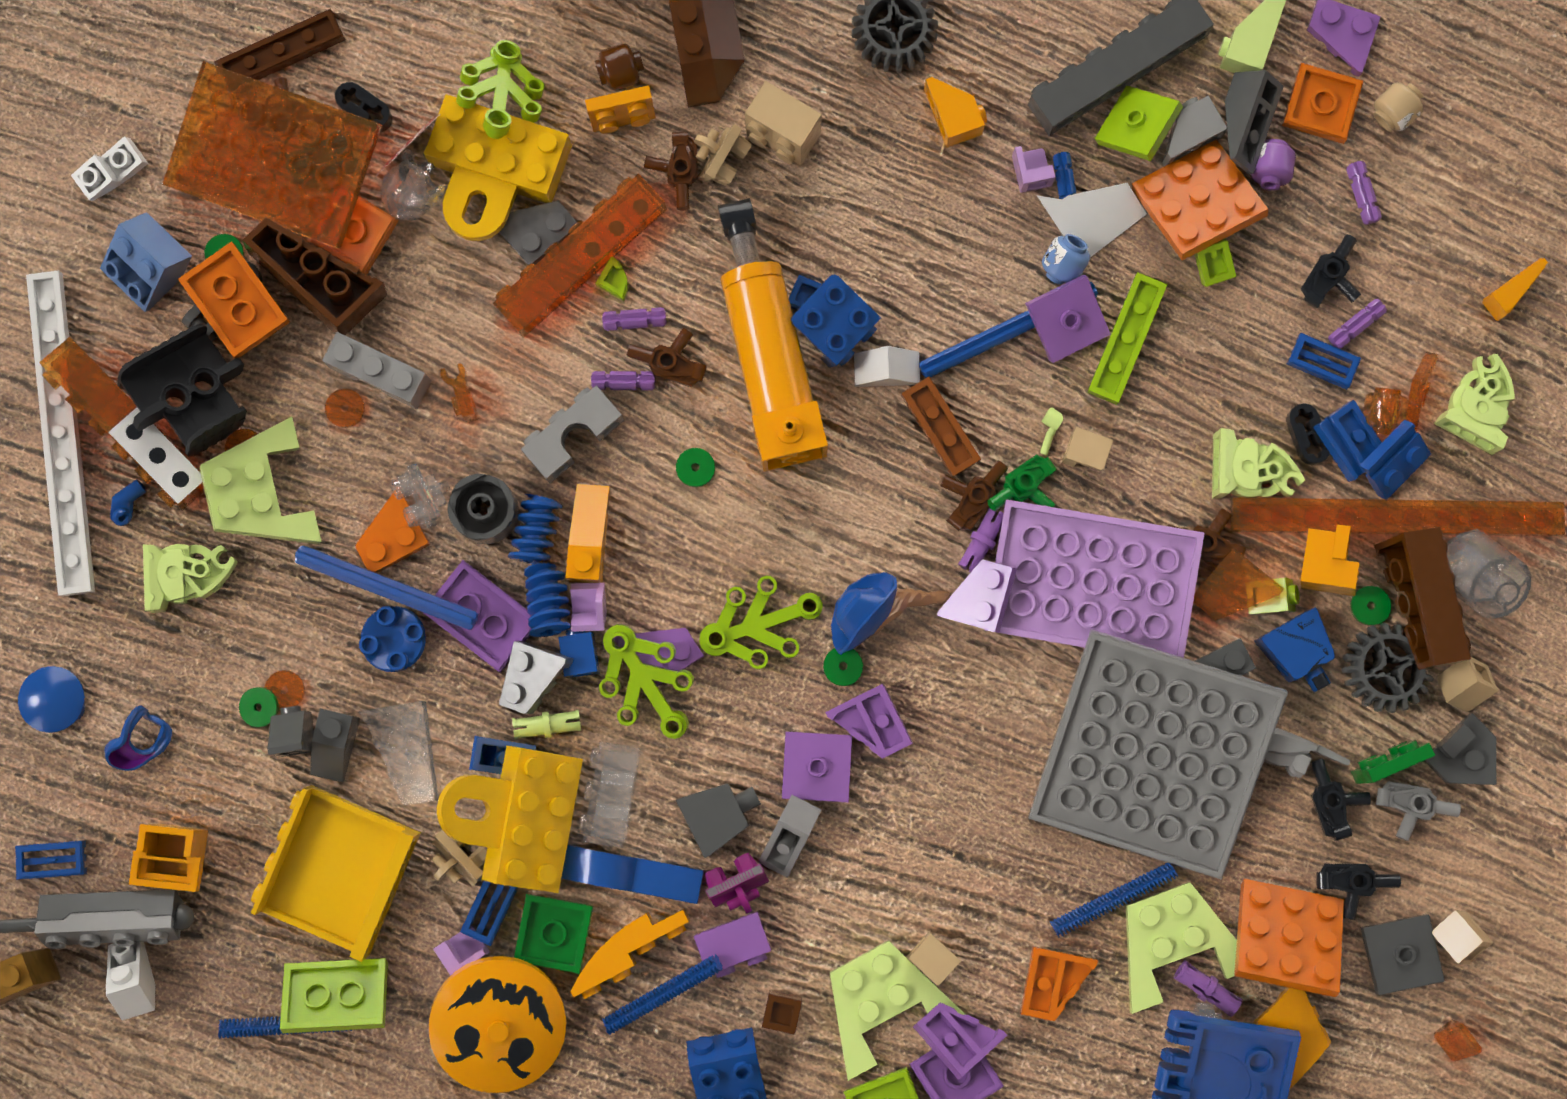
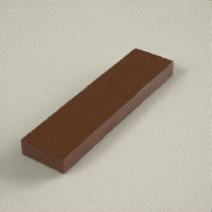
[214,8,346,93]

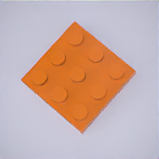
[1132,139,1268,261]
[1234,878,1344,997]

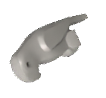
[1264,728,1350,778]

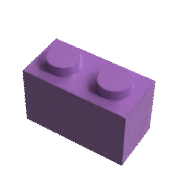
[693,911,772,978]

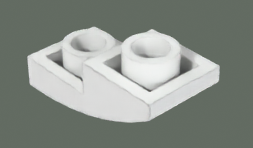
[71,136,149,201]

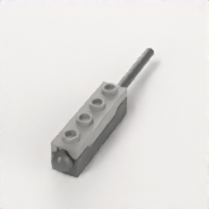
[0,889,194,949]

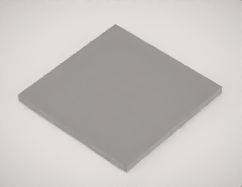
[1028,629,1288,880]

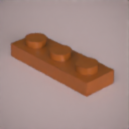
[901,377,981,478]

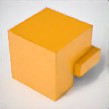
[1300,524,1360,596]
[129,824,208,892]

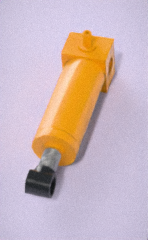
[718,198,828,472]

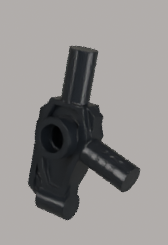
[1301,234,1361,308]
[1310,758,1371,841]
[1316,864,1401,921]

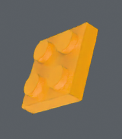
[585,85,656,134]

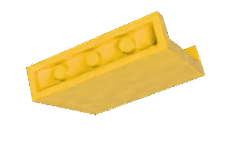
[251,785,421,962]

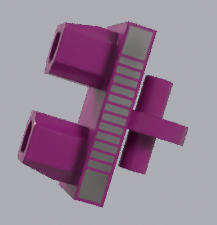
[705,853,769,914]

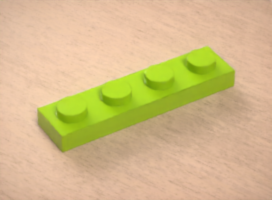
[1087,272,1168,405]

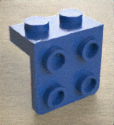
[791,275,881,368]
[686,1028,767,1099]

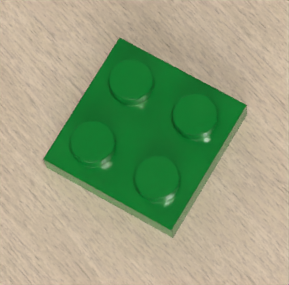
[1350,740,1436,784]
[514,893,594,974]

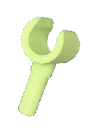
[1040,408,1063,455]

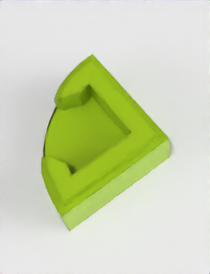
[595,256,628,302]

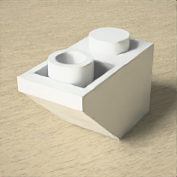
[106,942,155,1021]

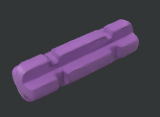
[1346,161,1382,225]
[1328,299,1387,349]
[602,307,666,331]
[591,371,655,390]

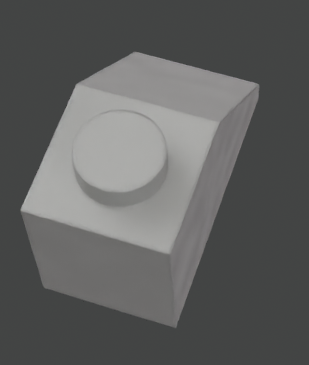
[1162,95,1227,166]
[758,795,821,878]

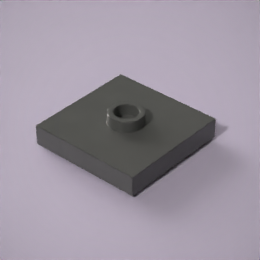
[1360,914,1445,995]

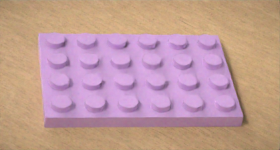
[984,500,1204,658]

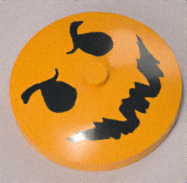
[429,956,566,1093]

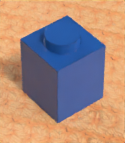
[558,629,600,679]

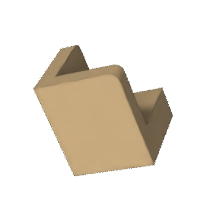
[1061,427,1113,471]
[1437,657,1498,712]
[1432,910,1493,965]
[906,932,961,985]

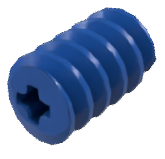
[508,494,563,565]
[524,563,571,637]

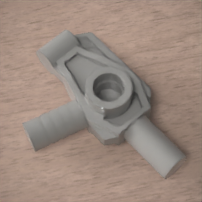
[1376,781,1461,841]

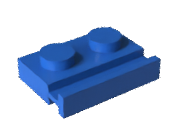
[1313,400,1382,482]
[1359,419,1431,500]

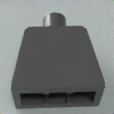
[676,783,761,858]

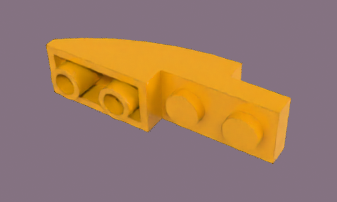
[570,908,690,999]

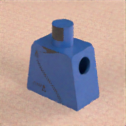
[1254,607,1335,693]

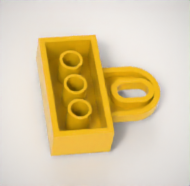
[424,94,572,241]
[437,745,583,893]

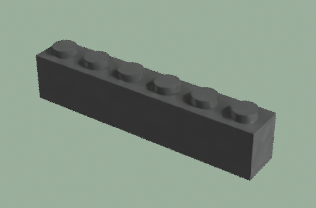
[1028,0,1214,136]

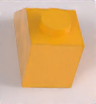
[924,77,987,148]

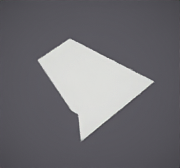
[1037,183,1147,257]

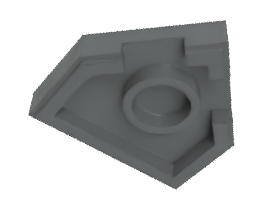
[1424,713,1497,785]

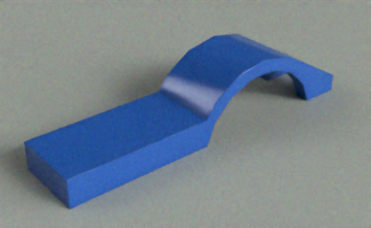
[561,845,704,904]

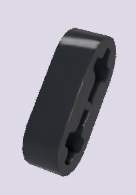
[335,82,392,133]
[1286,403,1330,466]

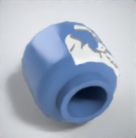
[1042,234,1090,284]

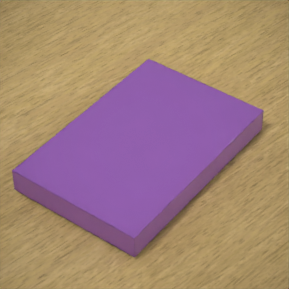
[423,560,532,673]

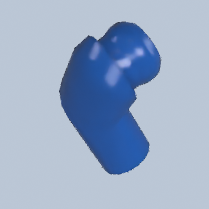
[110,479,147,526]

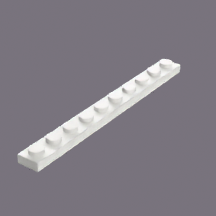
[26,270,95,597]

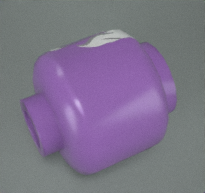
[1251,139,1296,190]

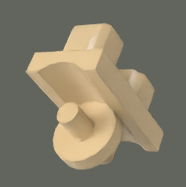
[694,124,752,186]
[432,830,487,887]

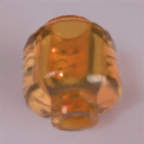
[1363,387,1408,435]

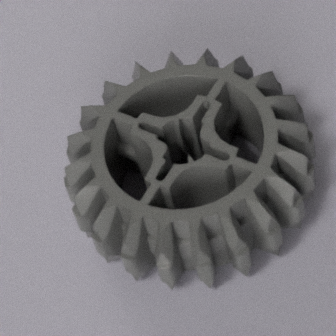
[851,0,938,73]
[1342,623,1434,713]

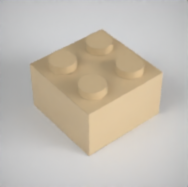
[745,81,822,166]

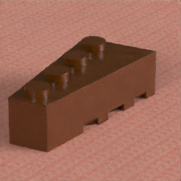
[242,218,387,335]
[1374,527,1471,670]

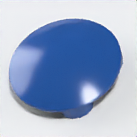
[359,606,426,672]
[18,666,85,733]

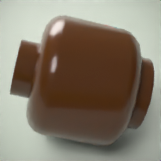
[595,44,644,90]

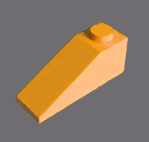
[566,484,610,583]

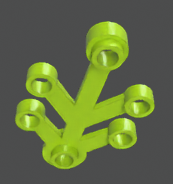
[456,40,545,139]
[699,576,823,670]
[599,624,694,739]

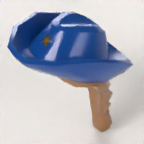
[831,572,951,655]

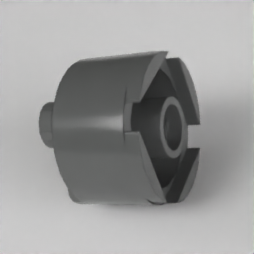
[447,473,519,544]

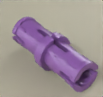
[958,507,1003,573]
[1173,960,1243,1017]

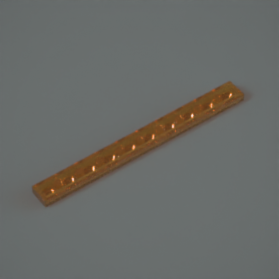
[1230,497,1565,536]

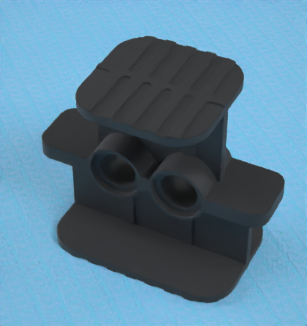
[117,322,247,457]

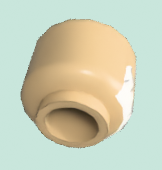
[1373,83,1423,132]

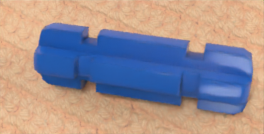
[1053,152,1077,199]

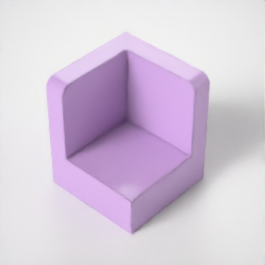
[1012,146,1055,193]
[570,583,607,632]
[433,926,490,976]

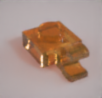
[440,363,479,423]

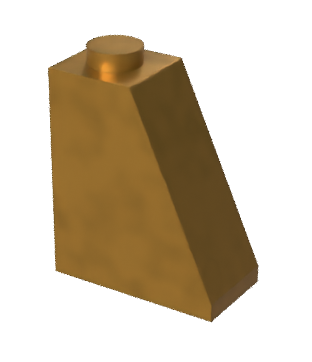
[0,948,61,1005]

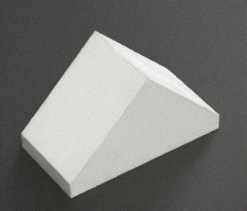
[854,346,920,387]

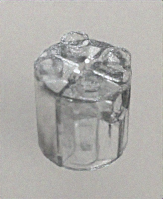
[1447,529,1531,619]

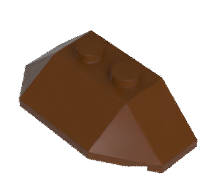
[668,0,745,108]

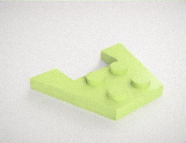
[199,417,322,544]
[1126,882,1237,1014]
[829,940,966,1081]

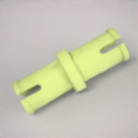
[512,710,581,740]

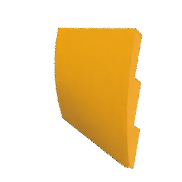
[1253,987,1331,1089]

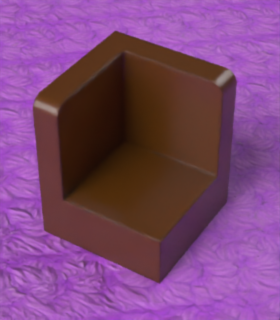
[762,990,802,1035]

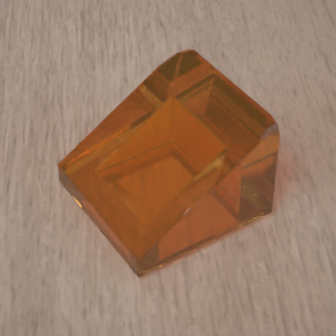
[1433,1020,1482,1061]

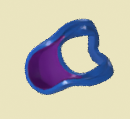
[104,705,172,771]

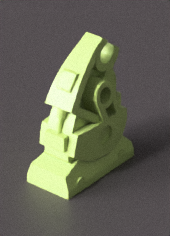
[1434,354,1515,455]
[1212,428,1305,499]
[143,544,238,613]

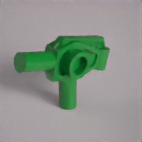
[987,454,1057,511]

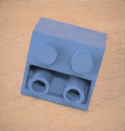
[100,212,192,312]

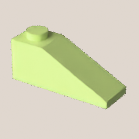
[1218,0,1286,73]

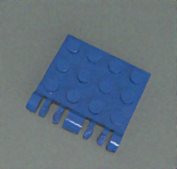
[1152,1010,1301,1099]

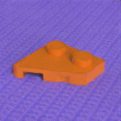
[355,488,430,573]
[1020,946,1098,1021]

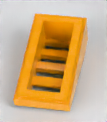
[1482,258,1548,321]

